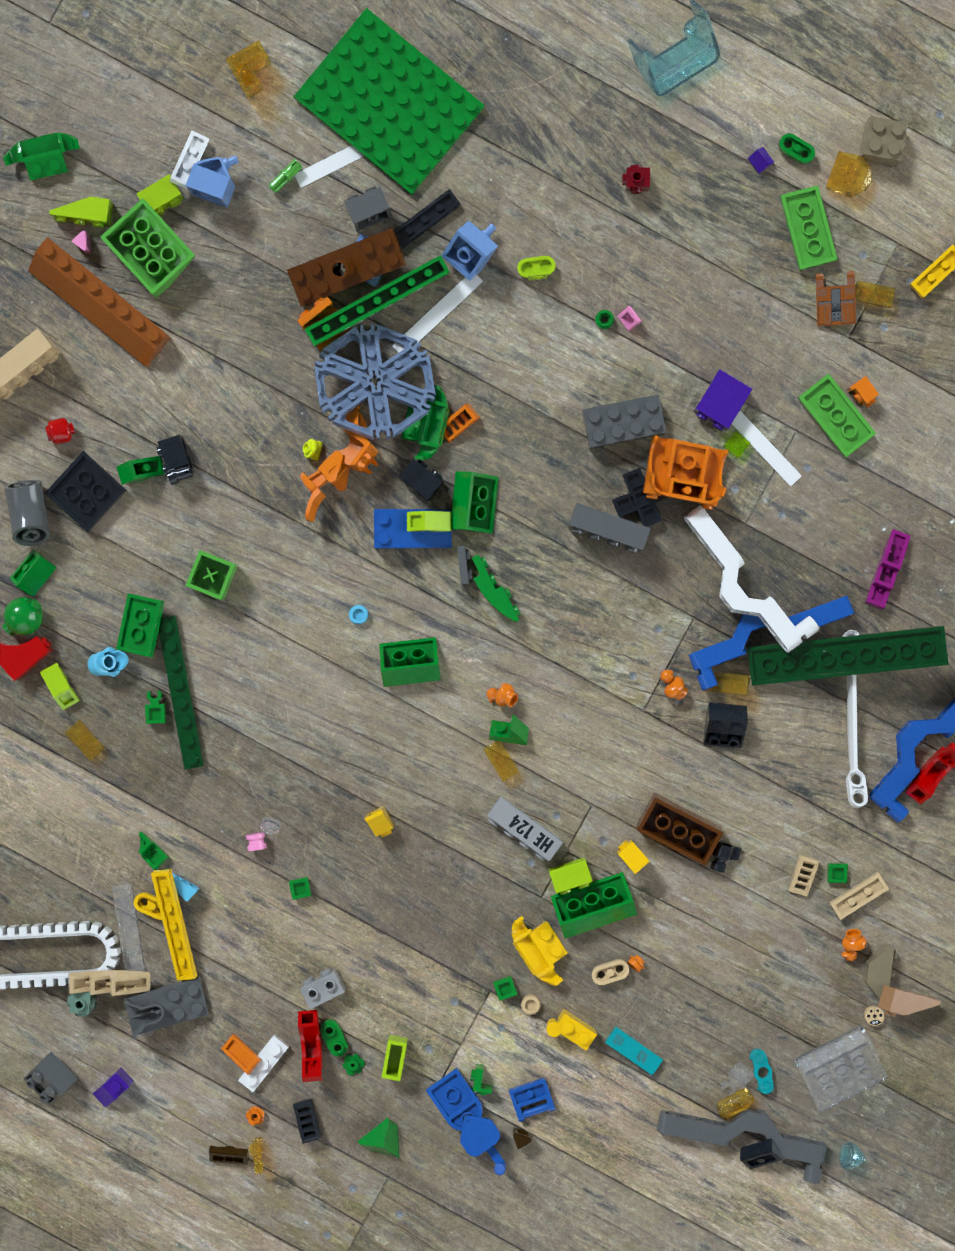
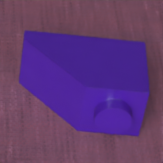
[92,1067,134,1107]

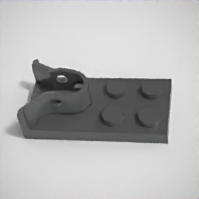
[124,977,209,1039]

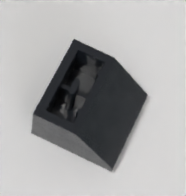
[703,702,748,748]

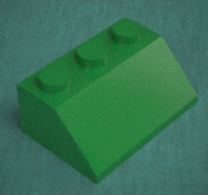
[451,471,499,534]
[379,637,441,687]

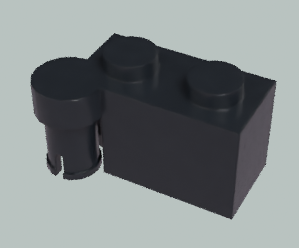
[156,435,194,485]

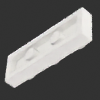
[170,131,209,189]
[238,1034,289,1092]

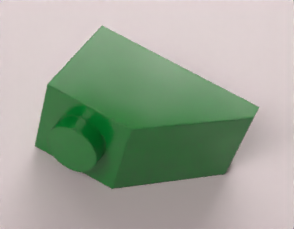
[116,456,164,485]

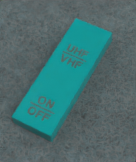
[605,1026,663,1075]

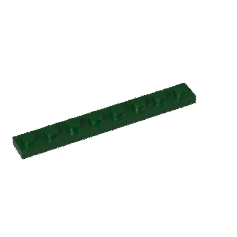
[159,616,204,770]

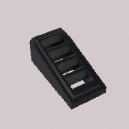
[293,1098,322,1144]

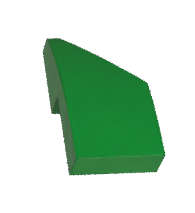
[139,831,170,870]

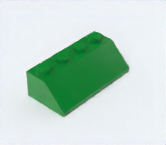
[551,872,637,939]

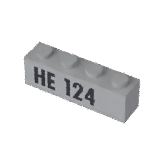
[487,795,563,861]

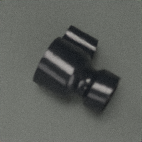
[710,842,742,873]

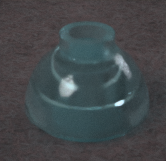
[839,1142,865,1170]

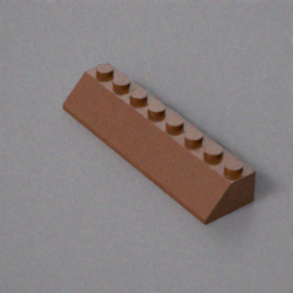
[28,237,171,367]

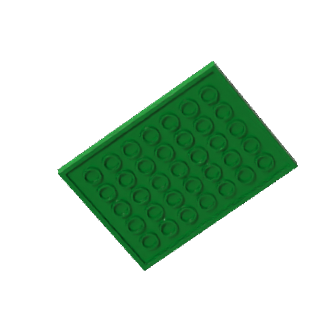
[293,8,485,195]

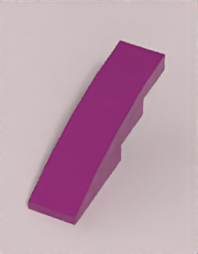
[864,529,911,610]

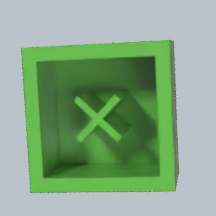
[185,550,238,600]

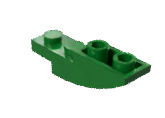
[472,554,521,622]

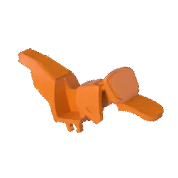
[300,404,379,522]

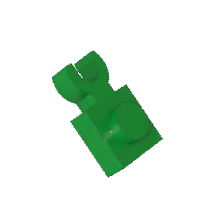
[145,690,166,724]

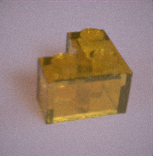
[225,40,271,99]

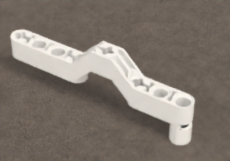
[684,505,819,653]

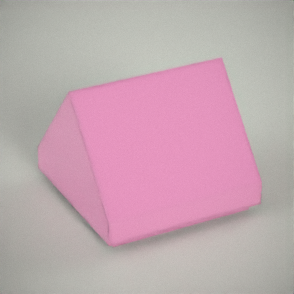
[72,231,91,254]
[617,305,642,331]

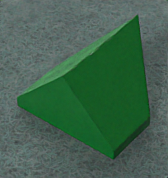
[358,1118,399,1158]

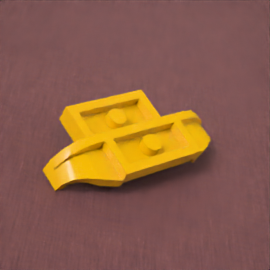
[512,916,568,986]

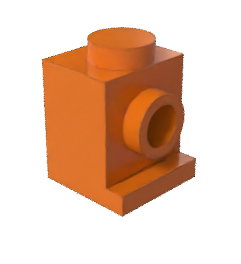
[846,376,879,408]

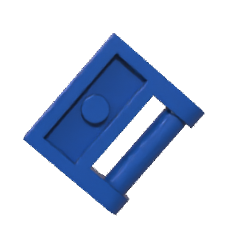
[509,1077,556,1122]

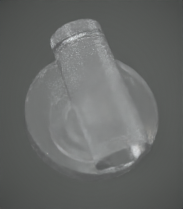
[261,816,282,835]

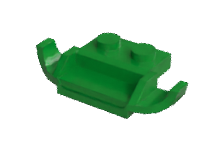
[3,132,80,181]
[401,385,450,460]

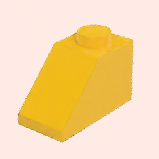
[364,806,394,837]
[617,839,649,874]

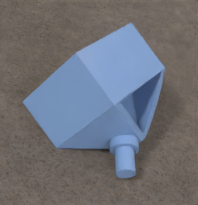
[185,155,239,208]
[441,221,498,281]

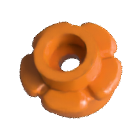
[627,955,645,973]
[246,1106,265,1126]

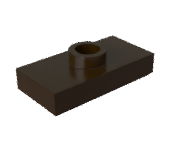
[209,1146,249,1165]

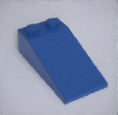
[374,509,452,549]

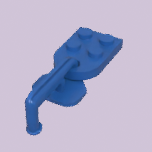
[426,1067,507,1175]

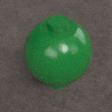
[3,597,43,636]

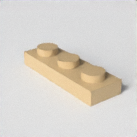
[829,872,889,920]

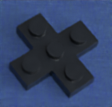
[611,468,668,527]

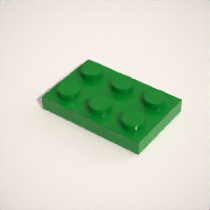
[116,593,165,657]

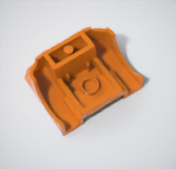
[643,435,729,510]

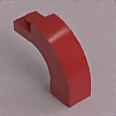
[905,742,955,805]
[298,1010,323,1083]

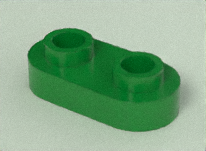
[778,133,815,164]
[320,1019,348,1057]

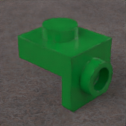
[470,1064,492,1096]

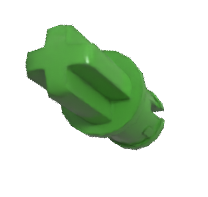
[269,159,303,193]

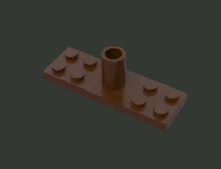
[287,228,407,306]

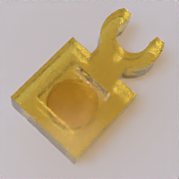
[249,1137,264,1175]

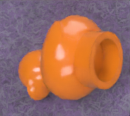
[660,670,688,700]
[486,683,518,707]
[841,929,867,961]

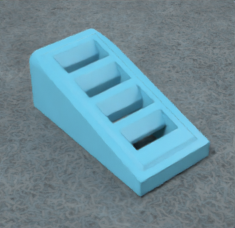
[172,873,200,901]

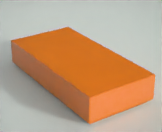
[221,1034,262,1075]

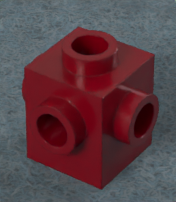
[622,165,650,194]

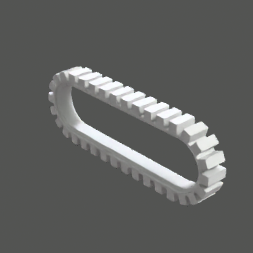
[0,921,121,989]

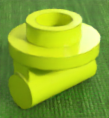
[303,439,323,461]

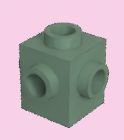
[67,992,97,1017]

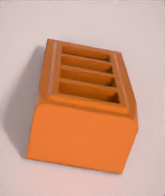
[444,403,480,443]

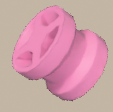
[246,832,267,851]

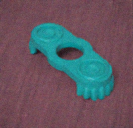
[749,1048,774,1094]

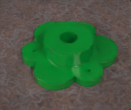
[342,1054,365,1075]

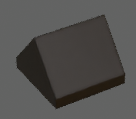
[513,1127,532,1149]

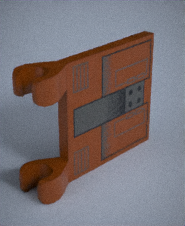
[815,271,856,326]

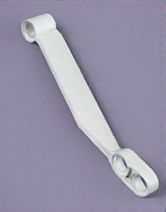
[842,630,868,808]

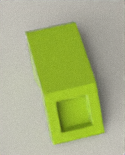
[407,511,452,532]
[40,663,80,710]

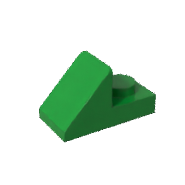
[489,715,529,746]

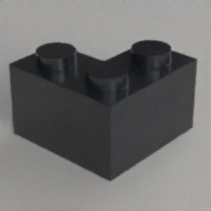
[399,458,443,502]

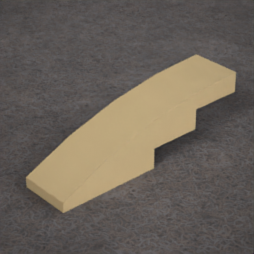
[68,970,150,996]

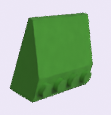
[100,198,195,298]

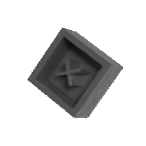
[345,187,392,232]

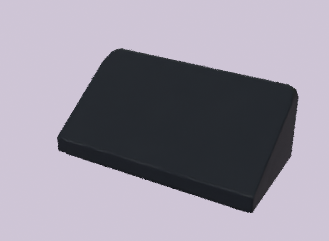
[740,1139,783,1169]

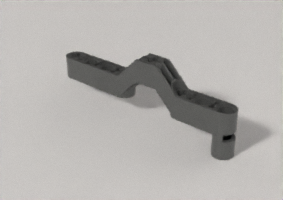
[657,1107,827,1184]

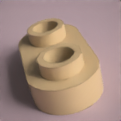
[591,959,629,985]

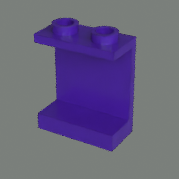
[694,369,752,431]

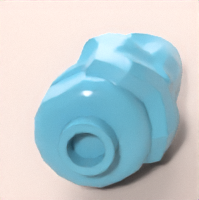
[88,647,129,677]

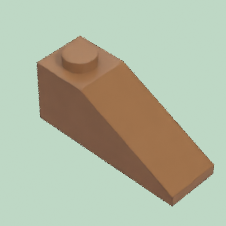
[878,985,941,1017]

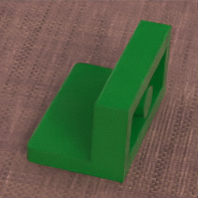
[10,549,56,596]

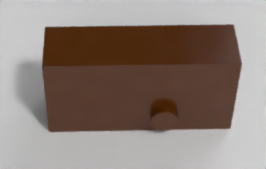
[636,792,724,866]

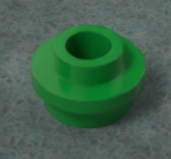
[595,310,614,329]

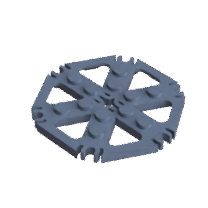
[314,324,436,440]

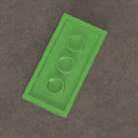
[780,185,838,271]
[798,373,876,458]

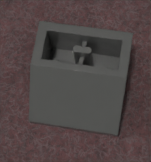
[23,1051,78,1106]

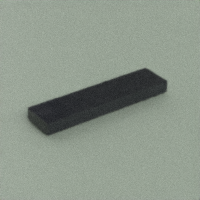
[394,189,461,250]

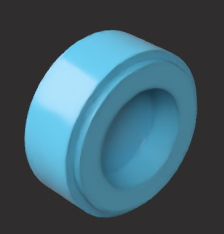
[349,605,368,624]

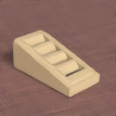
[788,854,819,897]

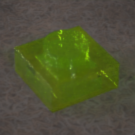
[723,431,750,458]

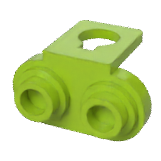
[517,256,556,281]

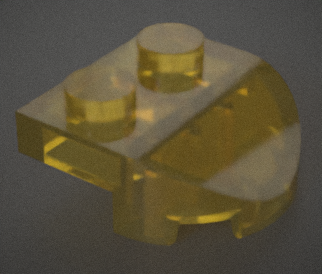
[826,151,872,197]

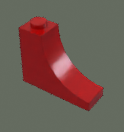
[0,636,54,681]

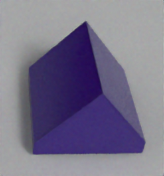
[748,147,774,174]

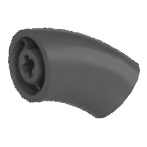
[4,480,50,546]

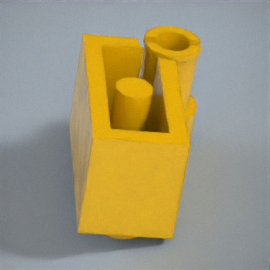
[546,1009,597,1051]

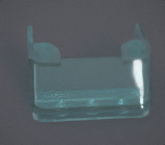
[627,0,720,96]

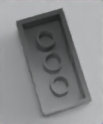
[582,394,666,449]
[568,503,651,554]

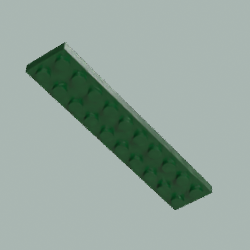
[747,625,949,686]

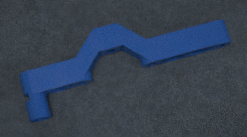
[688,596,855,691]
[868,697,955,823]

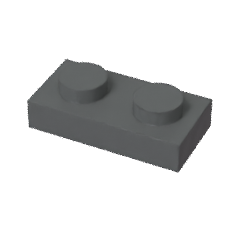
[457,545,472,585]

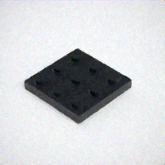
[45,451,127,532]

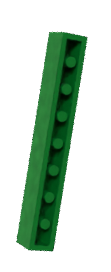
[304,255,450,347]

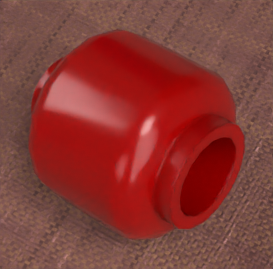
[45,418,75,445]

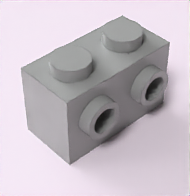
[300,968,346,1009]

